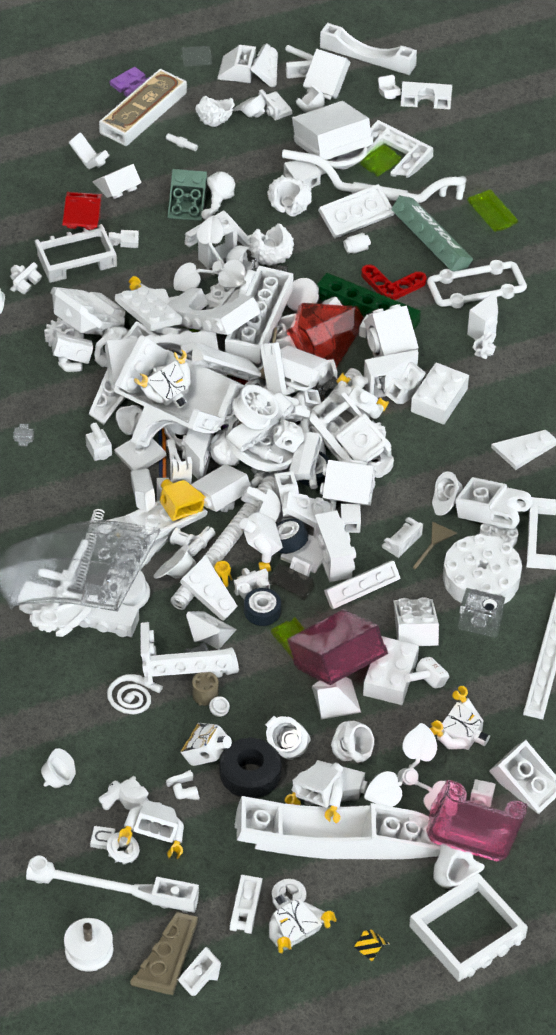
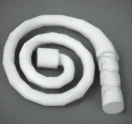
[107,674,163,714]

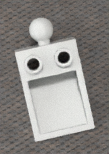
[351,350,418,398]

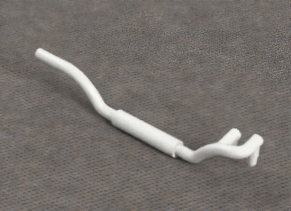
[282,150,467,203]

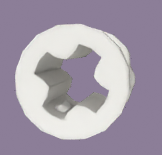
[170,528,195,546]

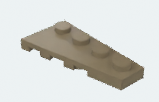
[130,912,198,995]

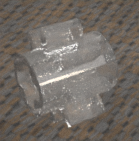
[14,424,34,446]

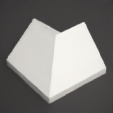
[186,611,236,650]
[312,671,361,720]

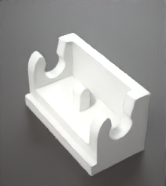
[382,517,423,558]

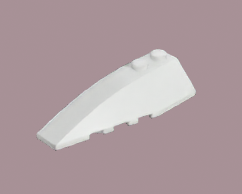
[89,321,158,425]

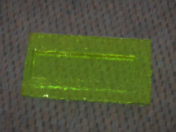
[467,189,518,232]

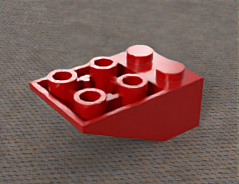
[62,192,102,230]

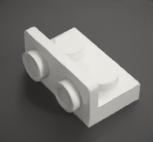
[259,90,292,120]

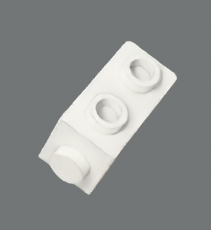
[69,133,109,169]

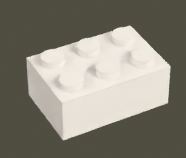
[411,363,469,425]
[313,510,356,582]
[363,636,419,705]

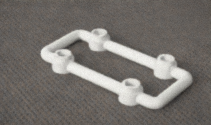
[427,260,527,308]

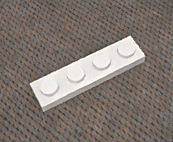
[324,561,401,609]

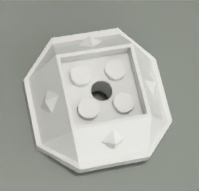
[50,287,125,336]

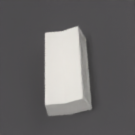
[289,432,322,480]

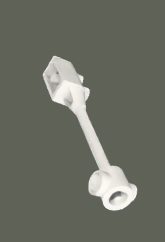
[26,856,199,913]

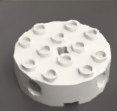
[443,534,522,609]

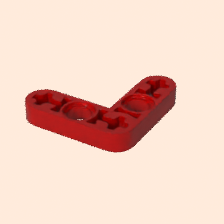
[361,265,427,300]

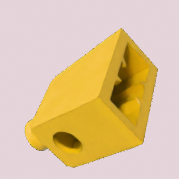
[160,479,205,521]

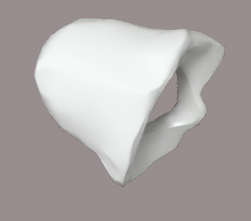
[434,843,485,889]

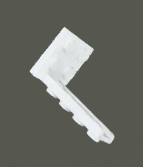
[141,622,233,685]

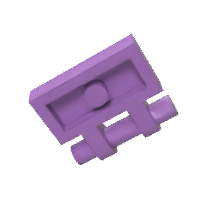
[110,67,150,97]

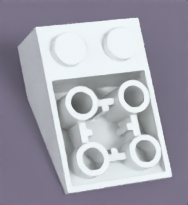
[393,597,439,646]

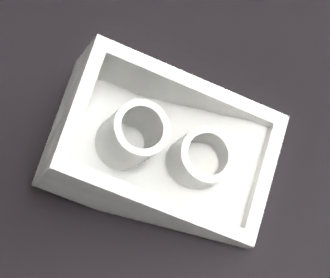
[489,740,556,814]

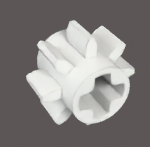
[473,335,496,359]

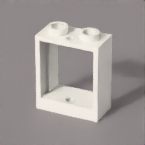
[198,216,237,269]

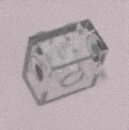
[458,588,505,638]

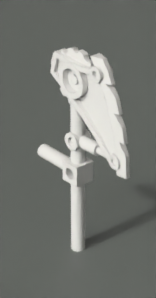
[30,540,100,637]

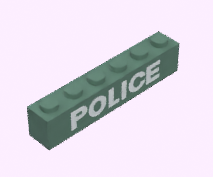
[391,195,473,271]

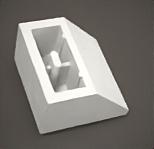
[218,45,256,83]

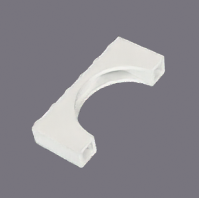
[167,287,260,335]
[105,330,219,389]

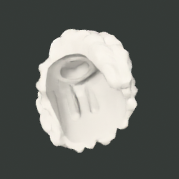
[195,96,235,127]

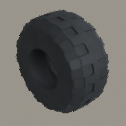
[219,737,282,798]

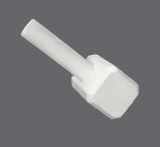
[405,657,449,688]

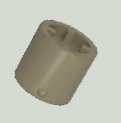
[192,672,219,706]

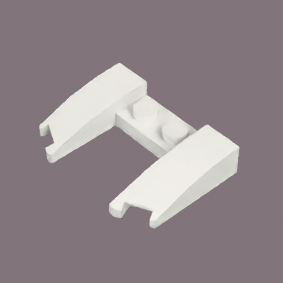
[362,120,433,178]

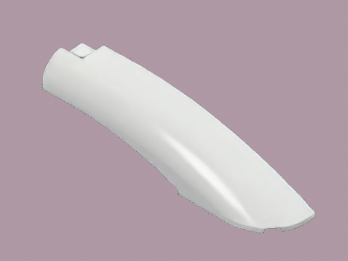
[235,796,453,859]

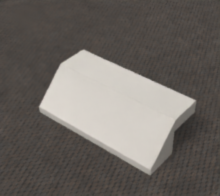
[181,342,261,381]

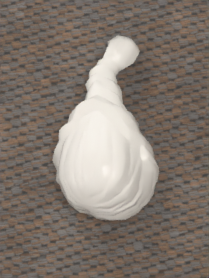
[201,171,235,220]

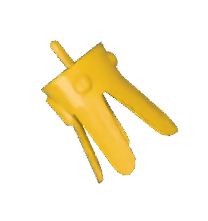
[214,561,232,587]

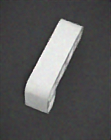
[227,392,294,452]

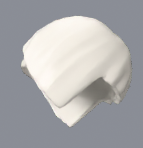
[296,85,325,113]
[226,245,257,273]
[116,405,143,435]

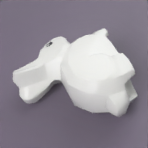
[99,776,149,810]

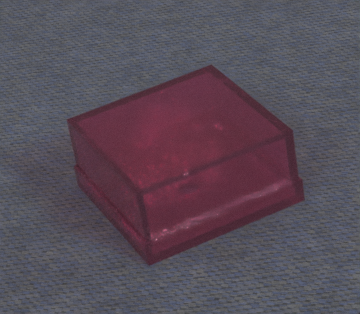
[287,609,388,685]

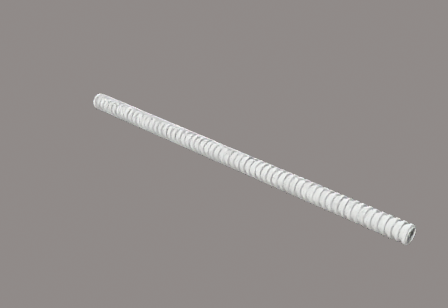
[171,368,362,610]

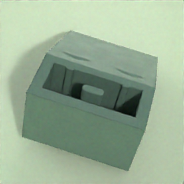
[167,169,208,221]

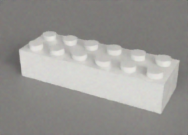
[225,266,293,364]

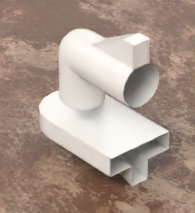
[166,770,200,800]

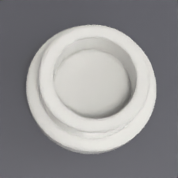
[209,696,230,717]

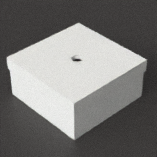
[292,101,373,160]

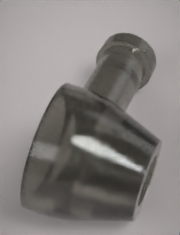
[312,376,338,403]

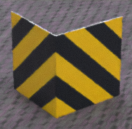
[354,930,389,961]

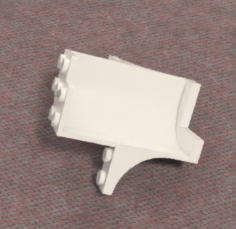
[114,349,246,447]

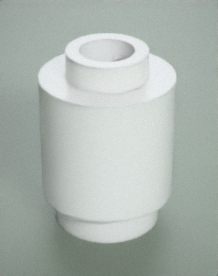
[343,233,370,254]

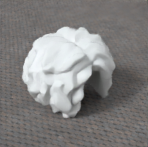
[267,175,312,216]
[250,223,294,266]

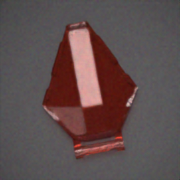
[285,303,364,367]

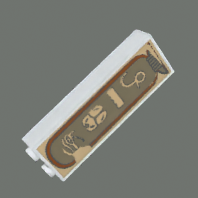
[99,69,187,146]

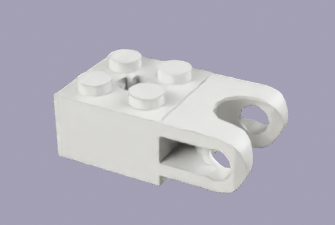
[455,477,533,529]

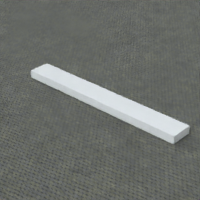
[523,594,556,719]

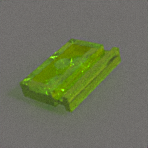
[360,144,401,177]
[271,617,317,659]

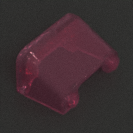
[427,780,528,862]

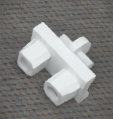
[10,262,42,294]
[234,568,270,599]

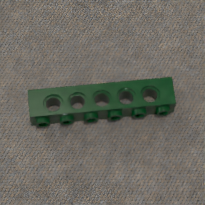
[317,273,421,330]

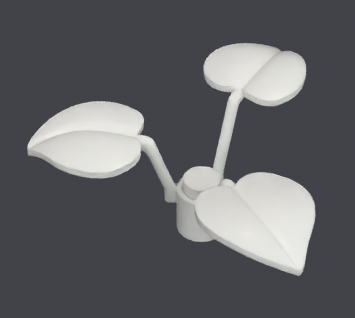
[174,215,246,292]
[364,723,458,816]

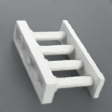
[309,392,392,463]

